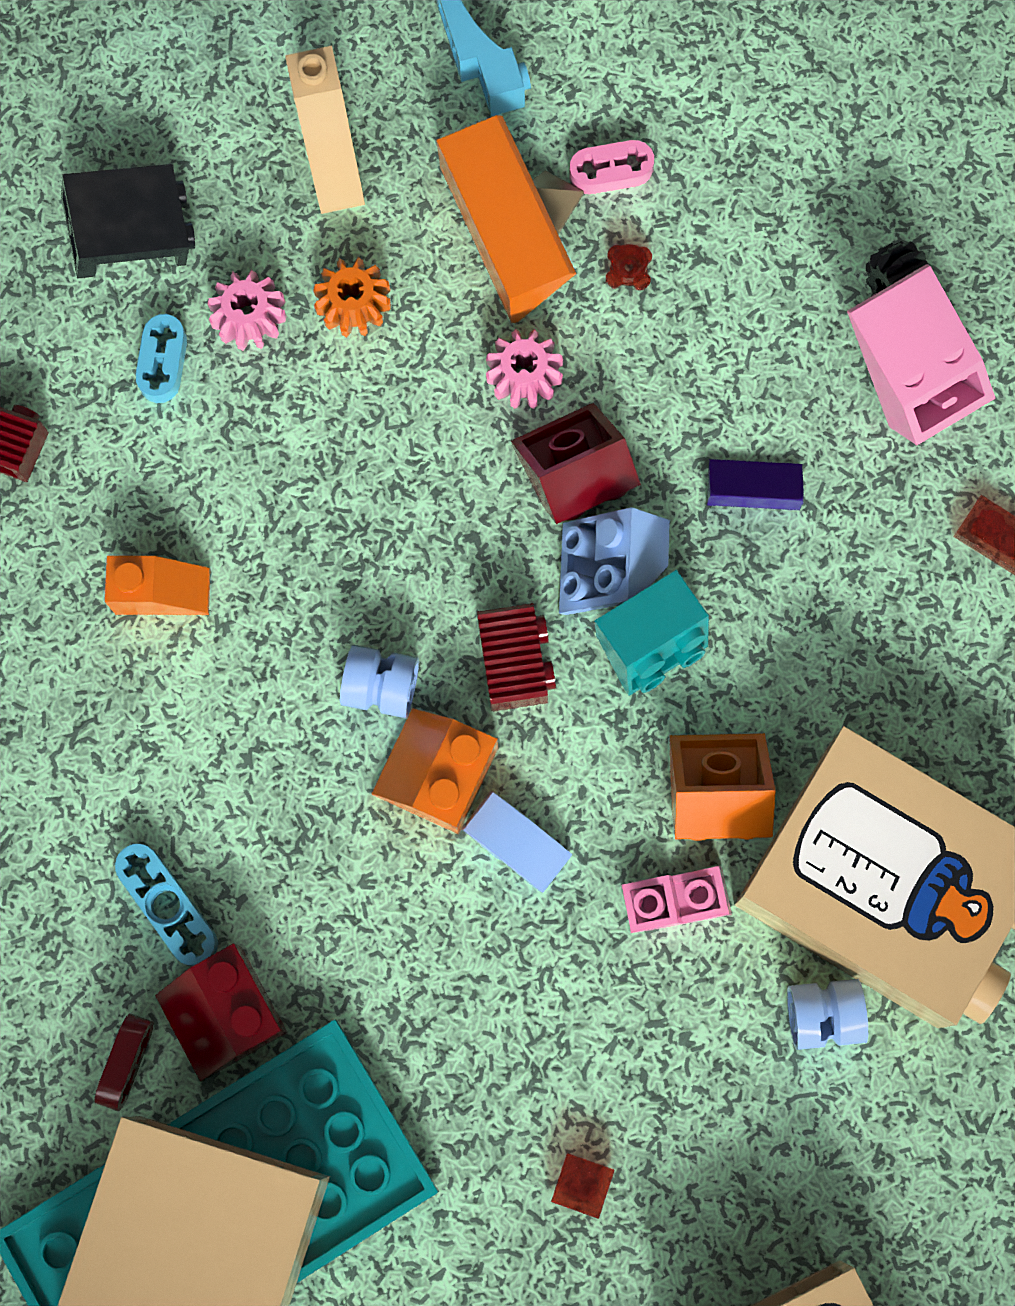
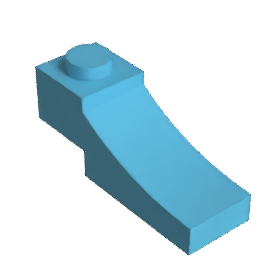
[437,0,531,116]

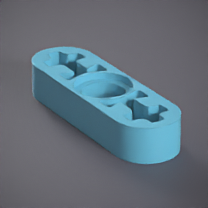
[115,844,218,966]

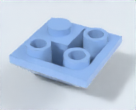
[559,507,670,615]

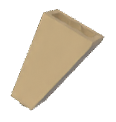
[285,46,365,214]

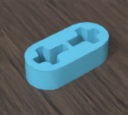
[136,314,187,403]

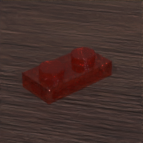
[953,495,1015,575]

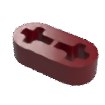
[94,1013,154,1112]

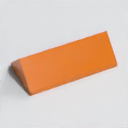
[436,115,576,323]

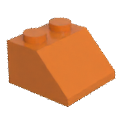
[372,708,498,834]
[669,733,776,841]

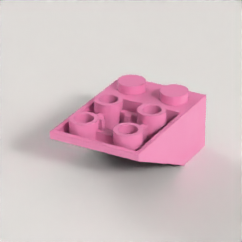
[847,264,995,445]

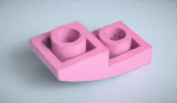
[622,866,732,933]

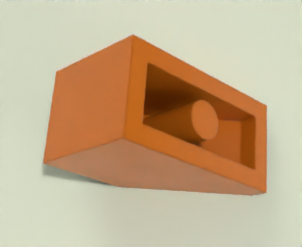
[105,556,211,615]

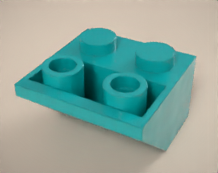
[594,570,709,696]

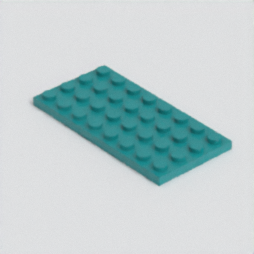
[0,1019,439,1306]

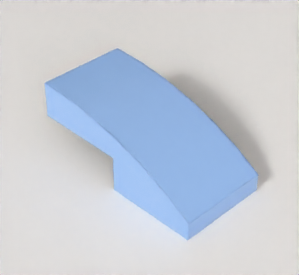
[461,791,572,893]

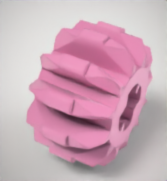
[208,269,287,351]
[486,329,563,409]

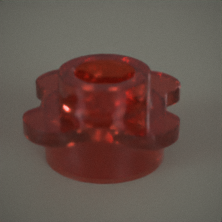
[605,244,652,290]

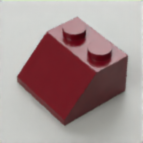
[511,403,641,524]
[155,943,288,1082]

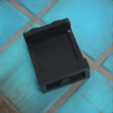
[61,164,195,279]

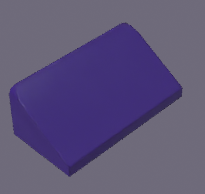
[707,459,804,510]

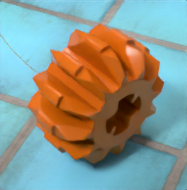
[313,257,391,338]

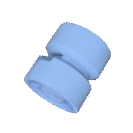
[340,645,419,718]
[787,979,868,1050]

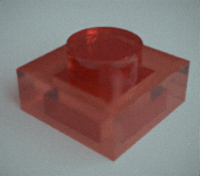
[551,1153,615,1219]

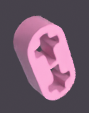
[570,140,654,194]

